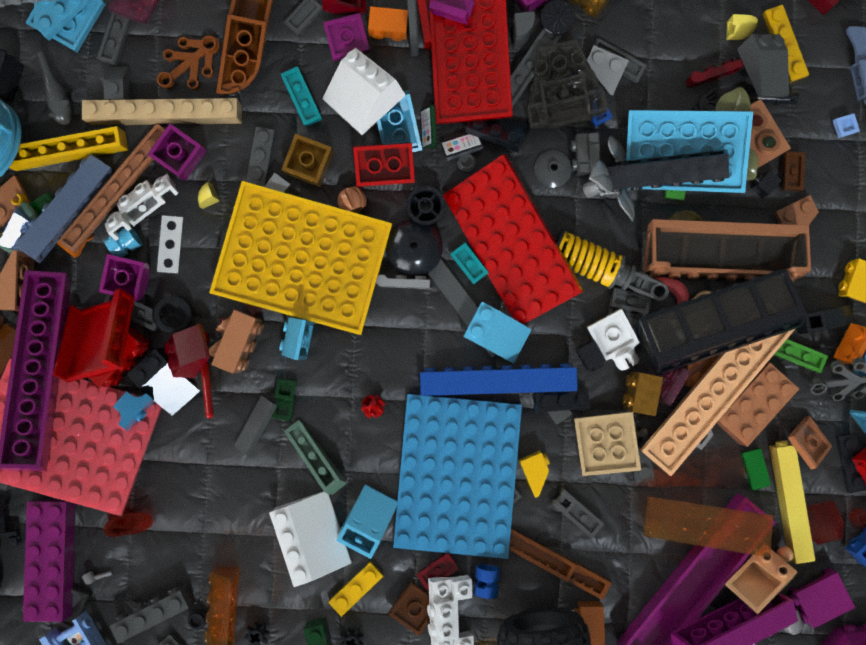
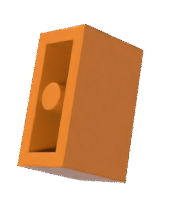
[368,6,409,41]

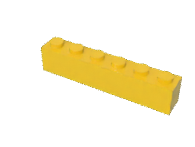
[9,126,128,171]

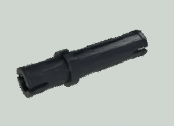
[745,90,799,106]

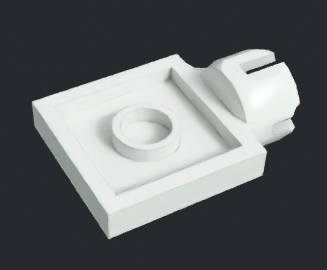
[587,308,640,370]

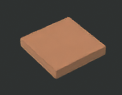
[788,415,832,469]

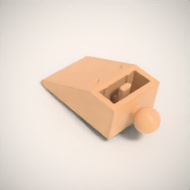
[725,543,797,615]

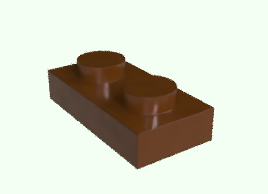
[782,151,806,192]

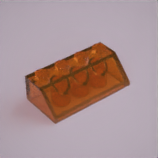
[204,566,240,645]

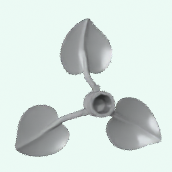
[583,135,635,222]

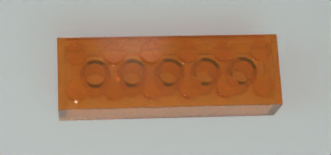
[643,496,773,558]

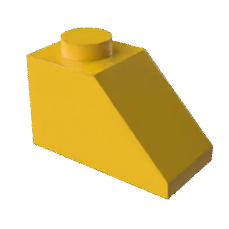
[518,451,550,498]

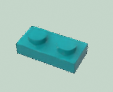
[450,243,489,285]

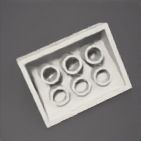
[322,47,406,135]
[269,491,352,587]

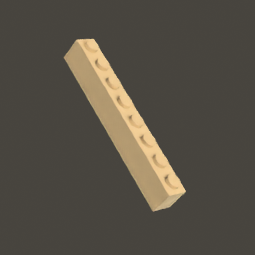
[82,98,242,125]

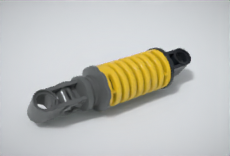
[552,228,669,300]

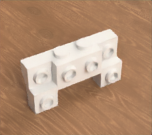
[104,174,178,241]
[427,575,474,645]

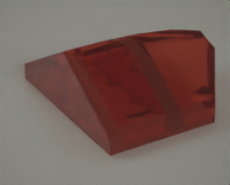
[807,501,844,545]

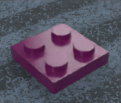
[323,13,370,61]

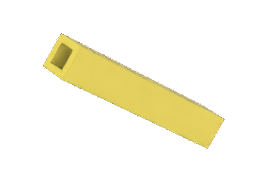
[769,440,816,564]

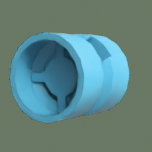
[104,226,142,257]

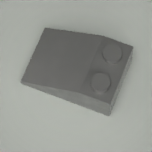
[737,34,789,98]

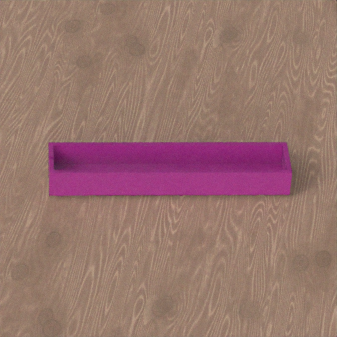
[616,493,776,645]

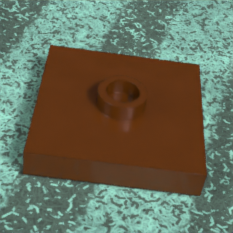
[388,581,430,636]

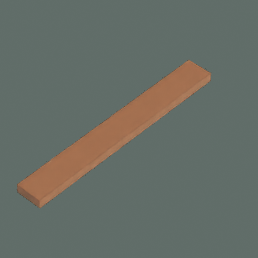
[57,123,165,254]

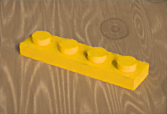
[763,5,809,83]

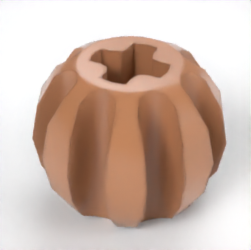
[337,187,366,213]

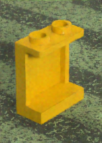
[838,258,866,304]

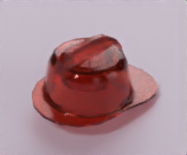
[103,507,153,537]

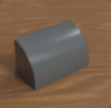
[511,12,535,50]

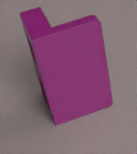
[429,0,475,25]

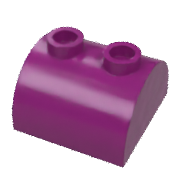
[99,254,150,301]

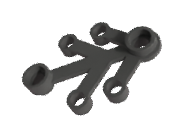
[809,358,866,401]

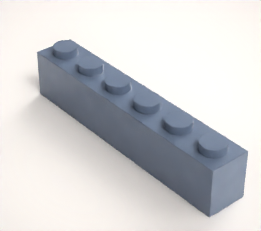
[15,155,113,263]

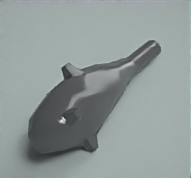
[36,52,73,126]

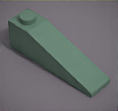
[284,420,347,495]

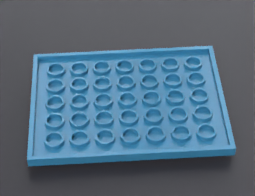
[393,394,522,559]

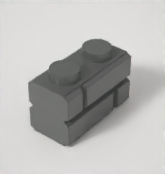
[571,133,601,176]

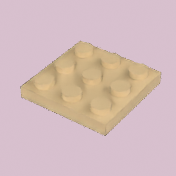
[574,411,641,476]

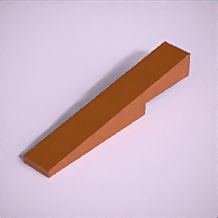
[509,528,612,600]

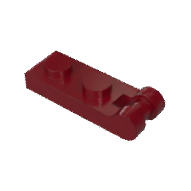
[686,59,744,88]

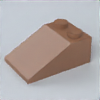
[0,250,35,311]

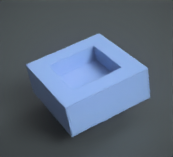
[833,113,860,139]

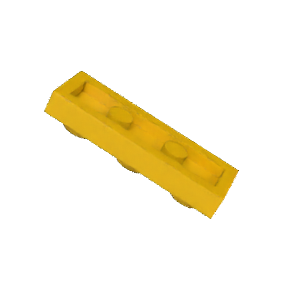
[328,561,384,617]

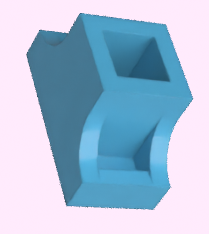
[113,391,154,432]

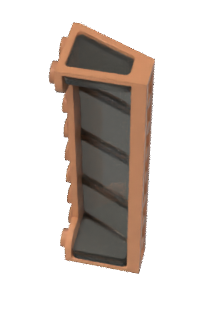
[643,219,811,283]

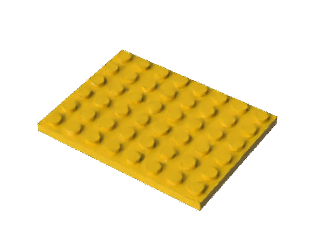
[209,181,392,335]

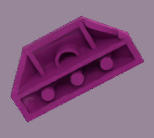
[821,623,866,645]

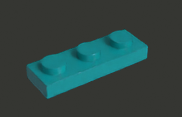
[281,66,322,127]

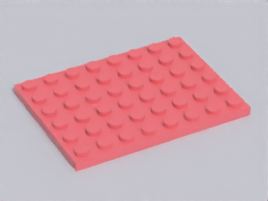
[0,359,162,516]

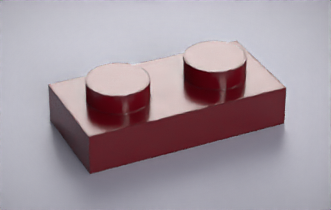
[416,553,459,591]

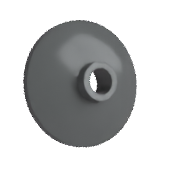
[534,150,572,188]

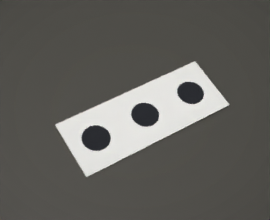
[157,215,183,273]

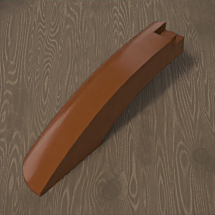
[216,0,274,94]

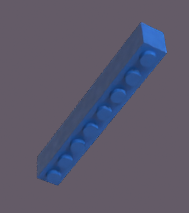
[420,363,578,396]

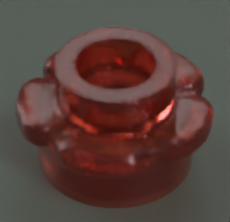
[849,508,866,527]

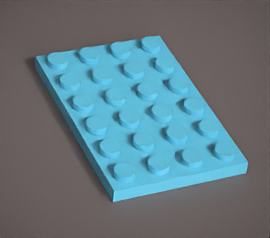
[626,110,753,193]

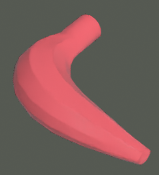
[655,277,689,304]

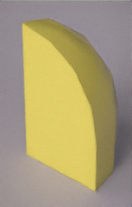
[726,14,758,40]
[198,182,220,209]

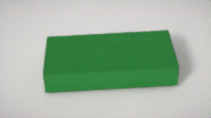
[740,448,771,490]

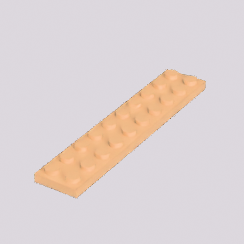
[640,303,795,476]

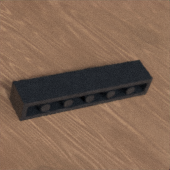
[605,150,729,192]

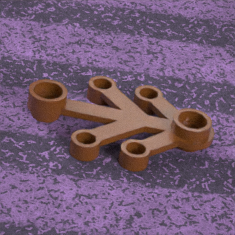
[157,35,220,91]

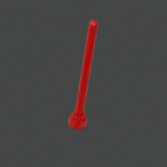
[201,332,214,418]

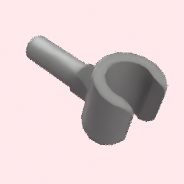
[82,571,112,584]

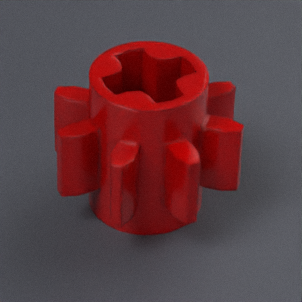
[361,394,386,418]

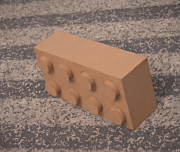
[716,363,799,447]

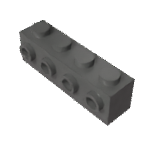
[110,584,195,644]

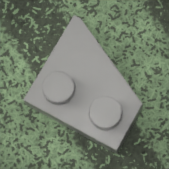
[586,45,629,96]

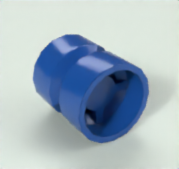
[473,564,501,599]

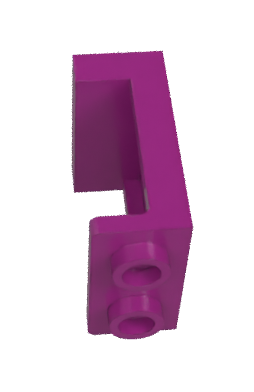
[788,567,855,629]

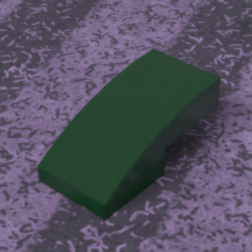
[271,379,297,421]

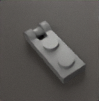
[376,274,430,289]

